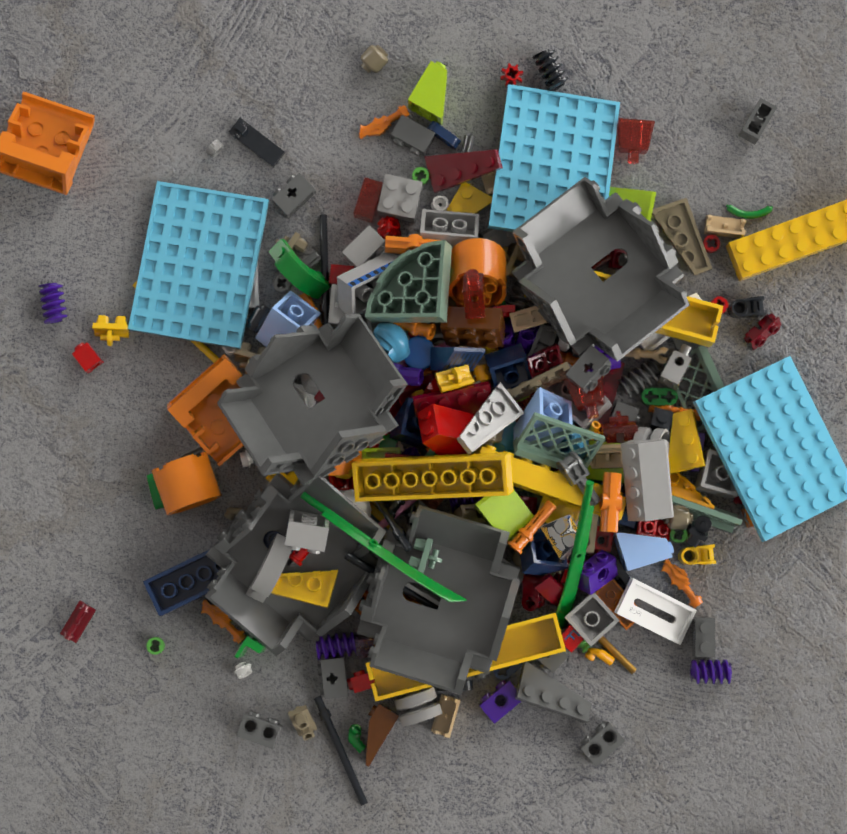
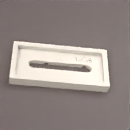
[614,577,697,645]

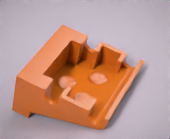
[0,91,95,195]
[167,354,243,467]

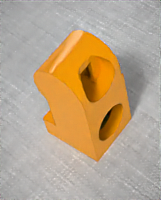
[470,364,492,385]

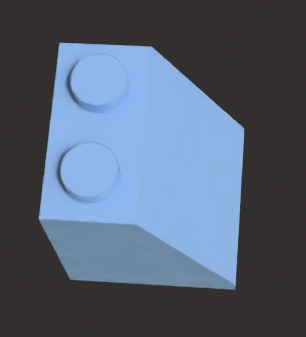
[255,290,321,347]
[513,387,573,447]
[613,532,674,571]

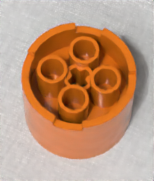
[449,238,506,308]
[151,452,222,515]

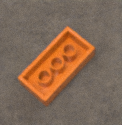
[595,579,638,630]

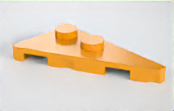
[670,472,715,510]

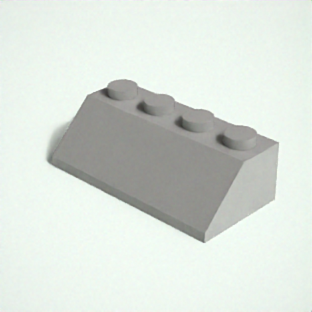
[621,439,674,521]

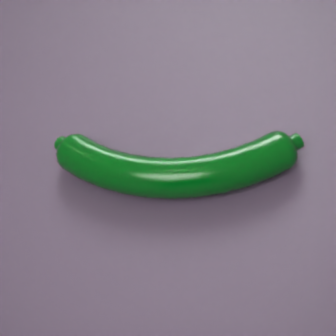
[726,204,773,219]

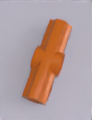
[385,234,441,254]
[599,472,622,533]

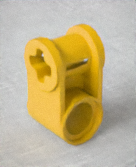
[678,544,717,565]

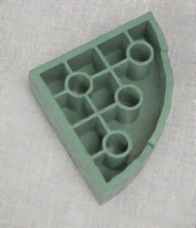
[365,240,452,323]

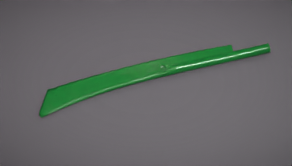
[556,480,594,630]
[300,492,467,602]

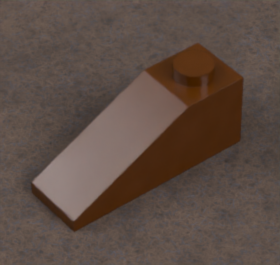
[365,703,399,767]

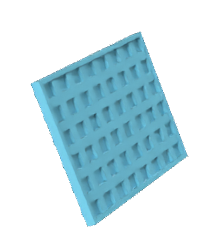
[488,84,620,232]
[128,181,269,349]
[693,356,847,542]

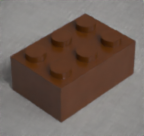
[440,306,506,349]

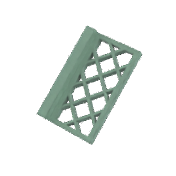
[663,346,725,431]
[513,412,605,469]
[672,495,742,533]

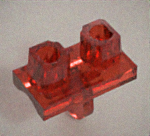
[601,411,638,443]

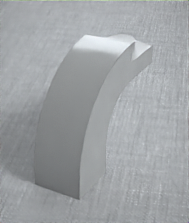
[245,533,292,603]

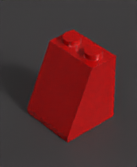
[417,404,481,455]

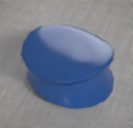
[404,336,434,371]

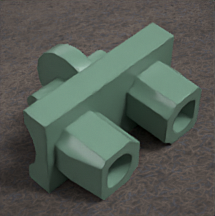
[409,538,443,574]

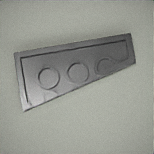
[515,662,592,723]

